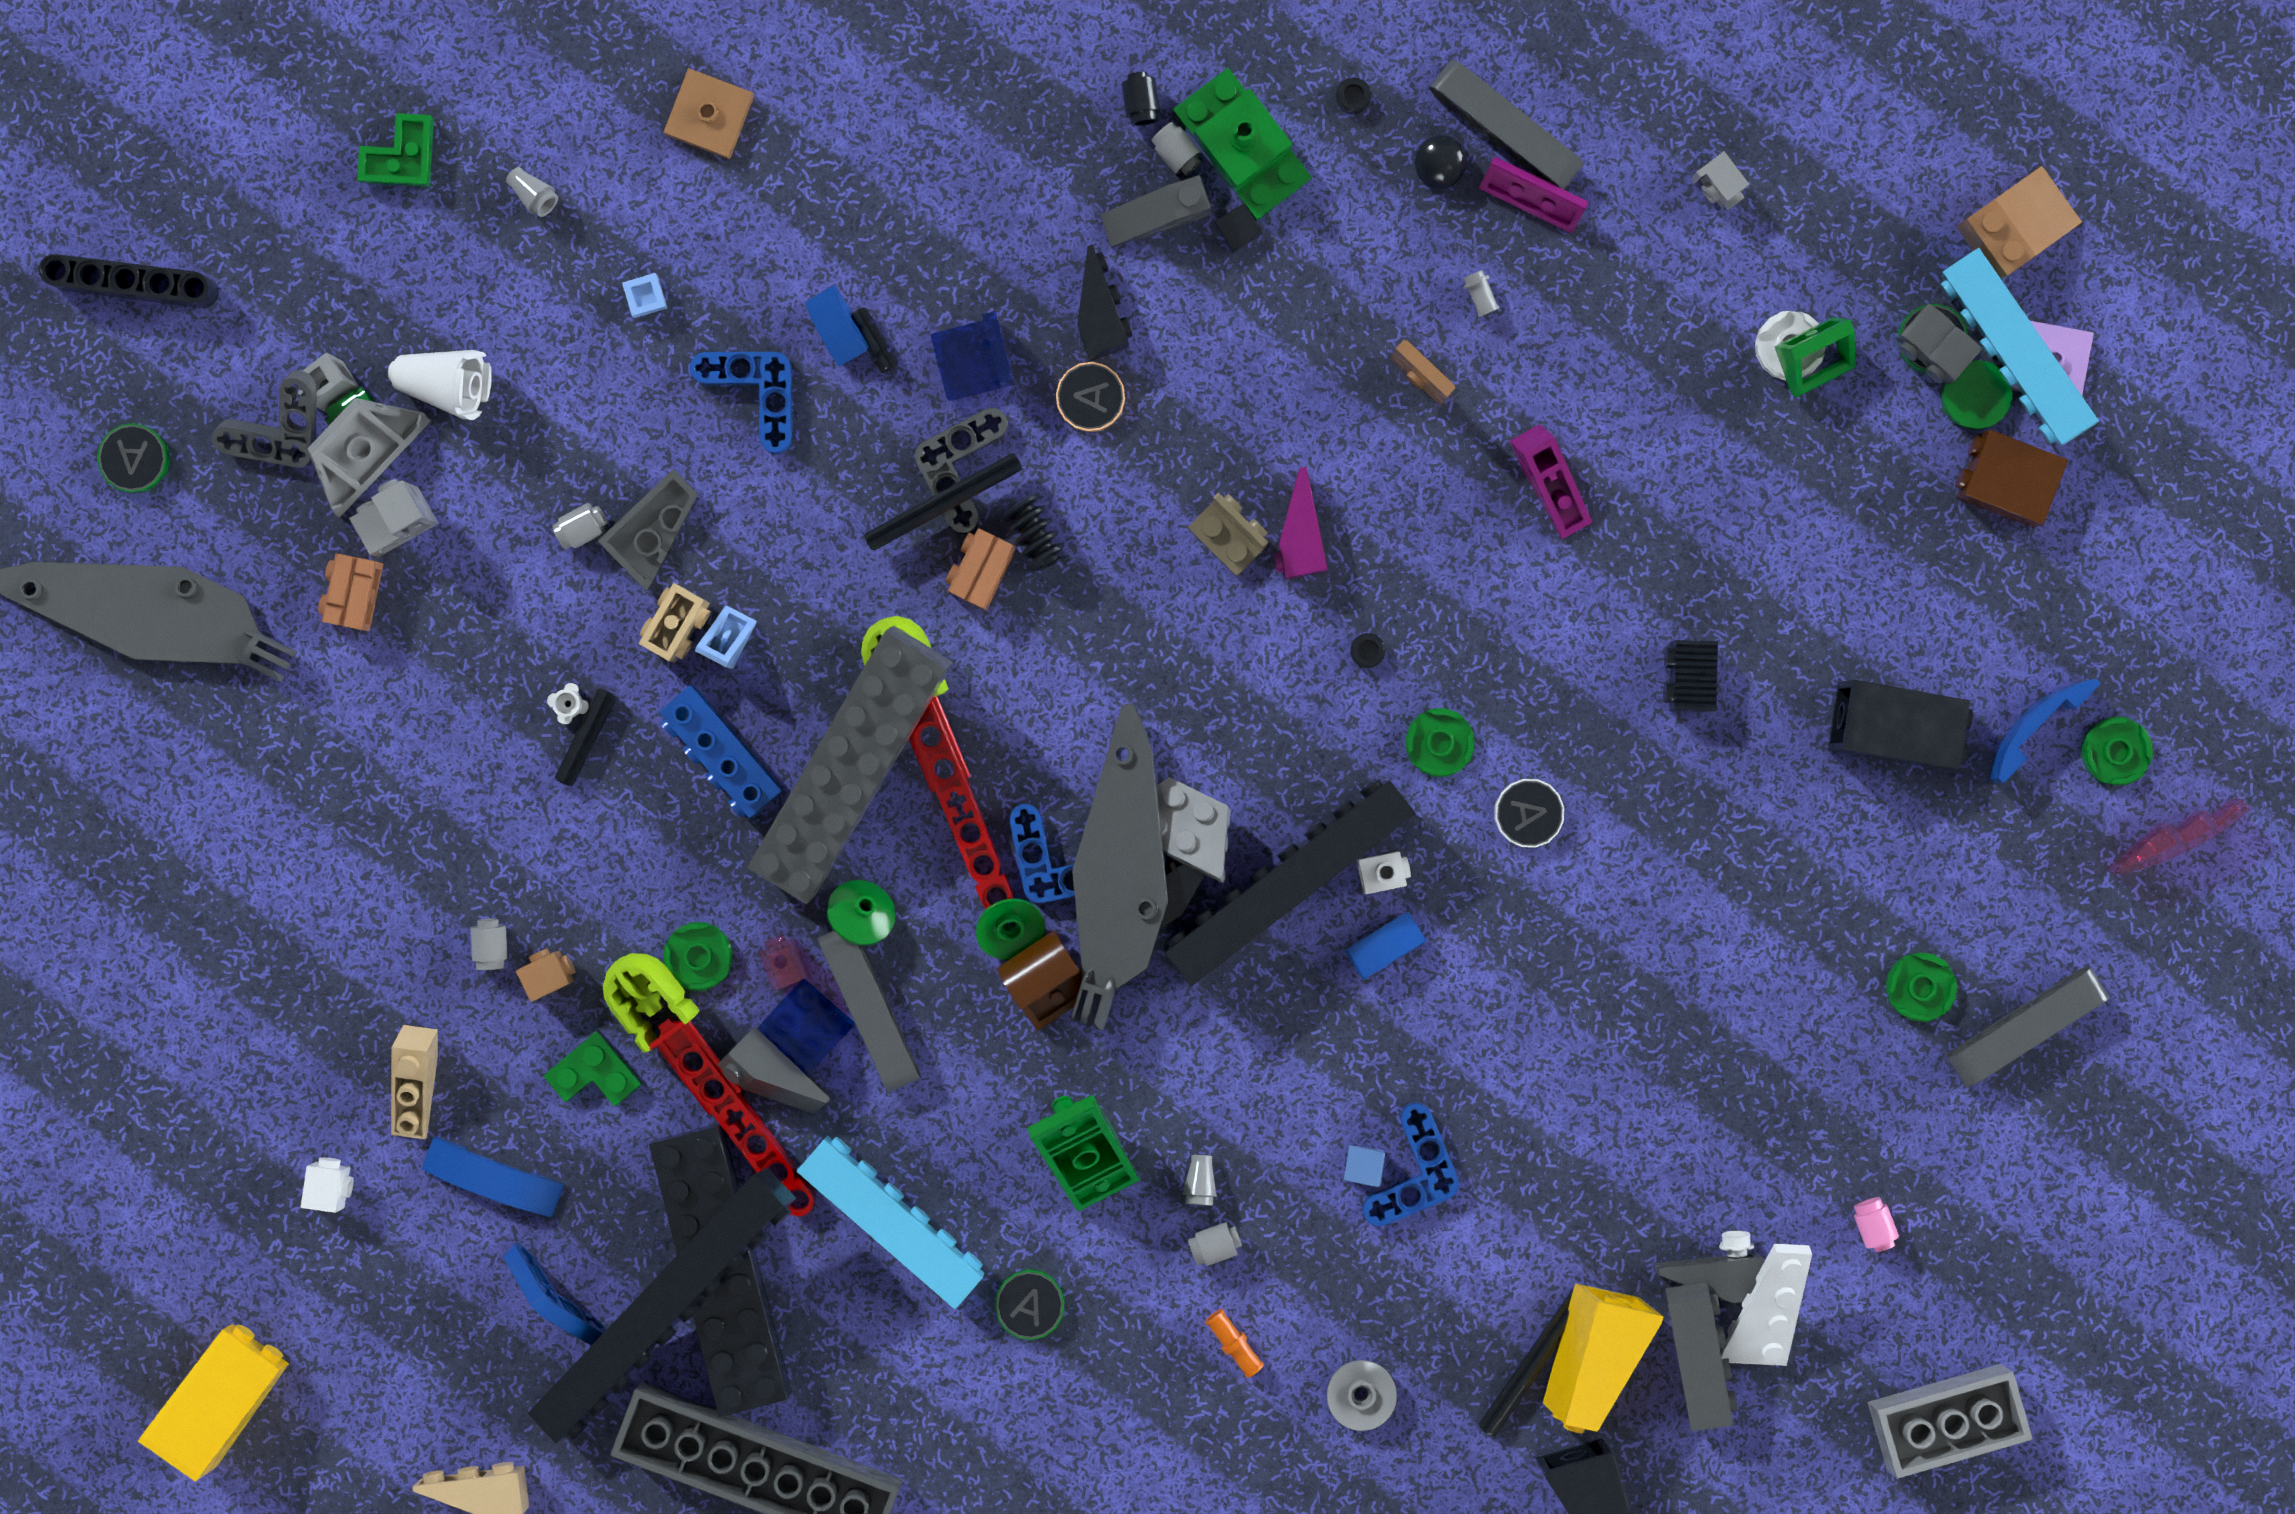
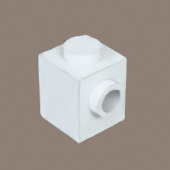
[1356,851,1411,894]
[301,1157,354,1213]

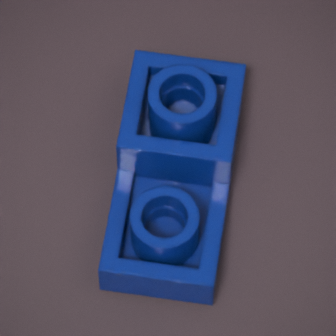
[805,284,870,367]
[1345,912,1427,980]

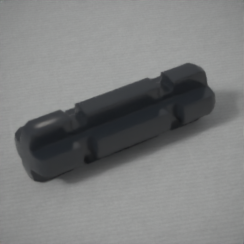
[851,307,898,373]

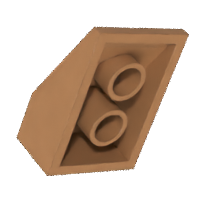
[1956,166,2082,280]

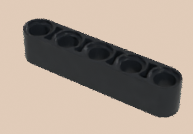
[38,254,219,308]

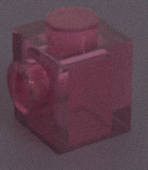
[758,934,811,991]

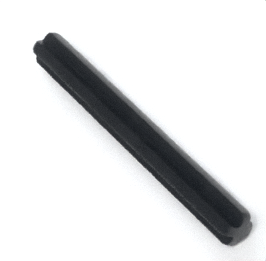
[864,453,1022,550]
[1479,1287,1574,1437]

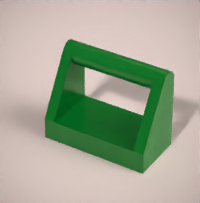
[1774,317,1856,398]

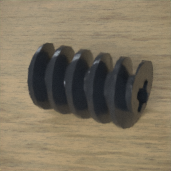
[1003,493,1069,572]

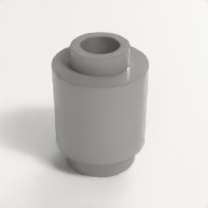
[1151,122,1202,176]
[552,503,608,549]
[470,918,507,970]
[1188,1222,1242,1266]

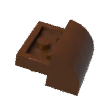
[996,930,1083,1031]

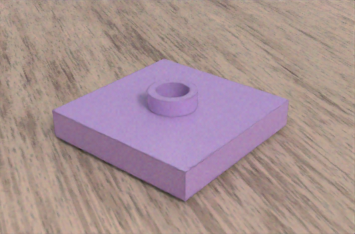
[2011,321,2094,395]

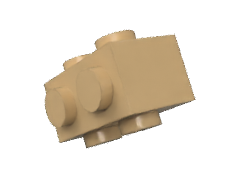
[638,583,710,663]

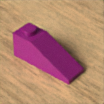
[1510,424,1592,539]
[1273,467,1328,580]

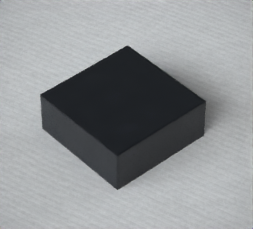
[1215,203,1262,253]

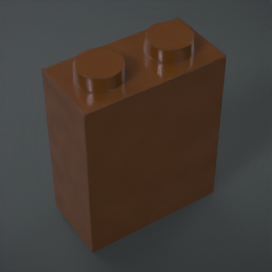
[1955,430,2068,528]

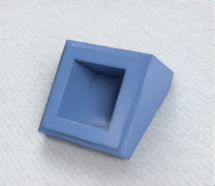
[1344,1145,1385,1187]

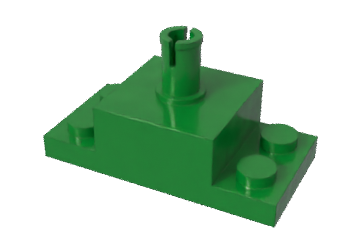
[1173,68,1312,222]
[1027,1094,1140,1212]

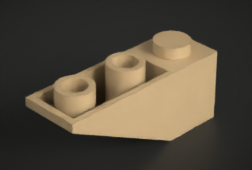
[391,1025,438,1139]
[413,1462,529,1514]

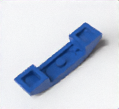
[1989,679,2101,784]
[421,1136,565,1218]

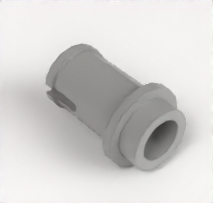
[1463,270,1499,317]

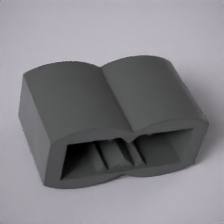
[1896,304,1982,385]

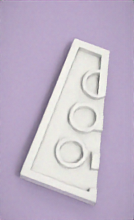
[1720,1244,1812,1366]

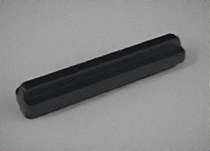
[555,688,616,786]

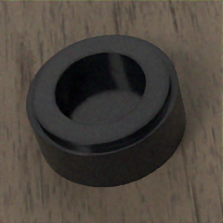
[1336,77,1371,115]
[1350,633,1385,668]

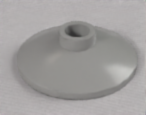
[1327,1360,1397,1431]

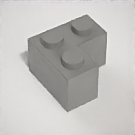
[349,479,439,557]

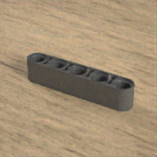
[1429,59,1584,190]
[818,930,921,1093]
[1946,966,2110,1087]

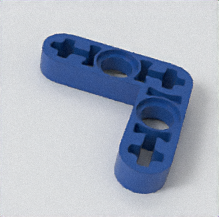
[690,352,793,454]
[1010,804,1075,903]
[1362,1102,1459,1226]
[503,1243,607,1346]

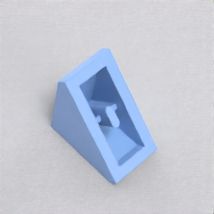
[695,606,757,669]

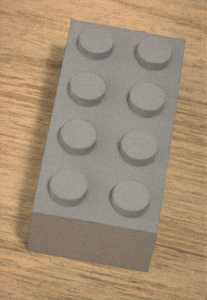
[1867,1364,2033,1479]

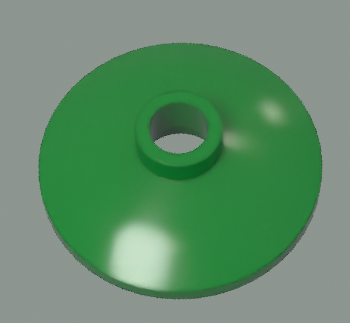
[827,880,896,946]
[975,899,1045,960]

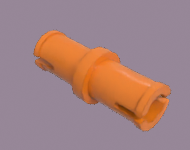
[1205,1309,1264,1378]

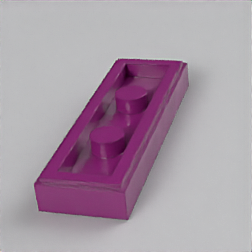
[1479,156,1588,233]

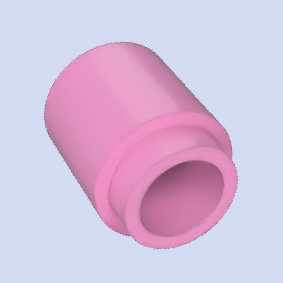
[1854,1197,1899,1252]

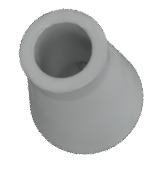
[506,167,558,217]
[1182,1155,1217,1206]

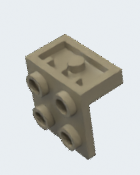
[1187,493,1268,577]

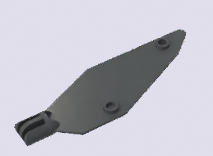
[0,562,297,682]
[1070,704,1169,1031]

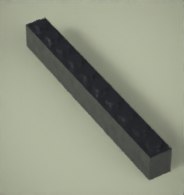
[528,1168,796,1444]

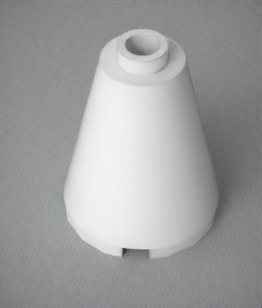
[388,350,491,420]

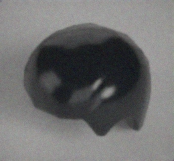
[1414,135,1467,189]

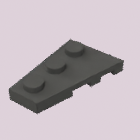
[598,469,698,591]

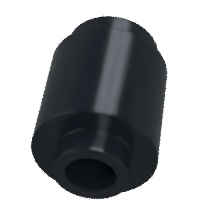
[1121,71,1160,126]

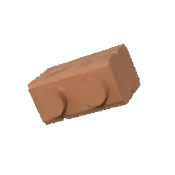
[945,528,1017,611]
[318,553,384,632]

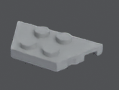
[307,398,431,518]
[1156,777,1231,883]

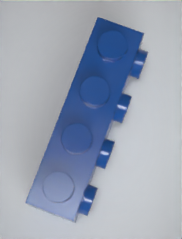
[659,685,785,818]

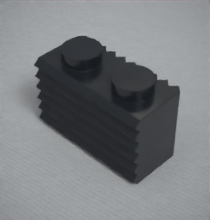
[1663,640,1718,712]

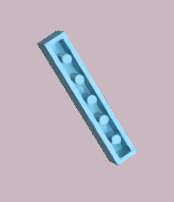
[1940,248,2099,448]
[797,1136,984,1309]

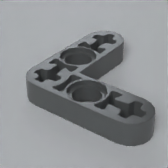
[212,370,316,467]
[915,408,1008,534]

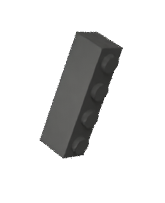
[1665,1282,1738,1432]

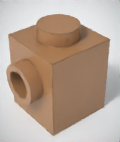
[516,948,576,1002]

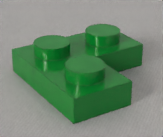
[357,113,434,187]
[543,1030,643,1107]

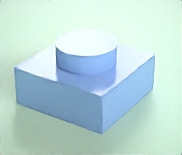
[622,273,667,318]

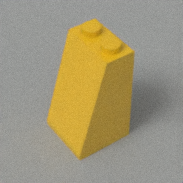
[1543,1283,1664,1434]
[138,1324,289,1482]

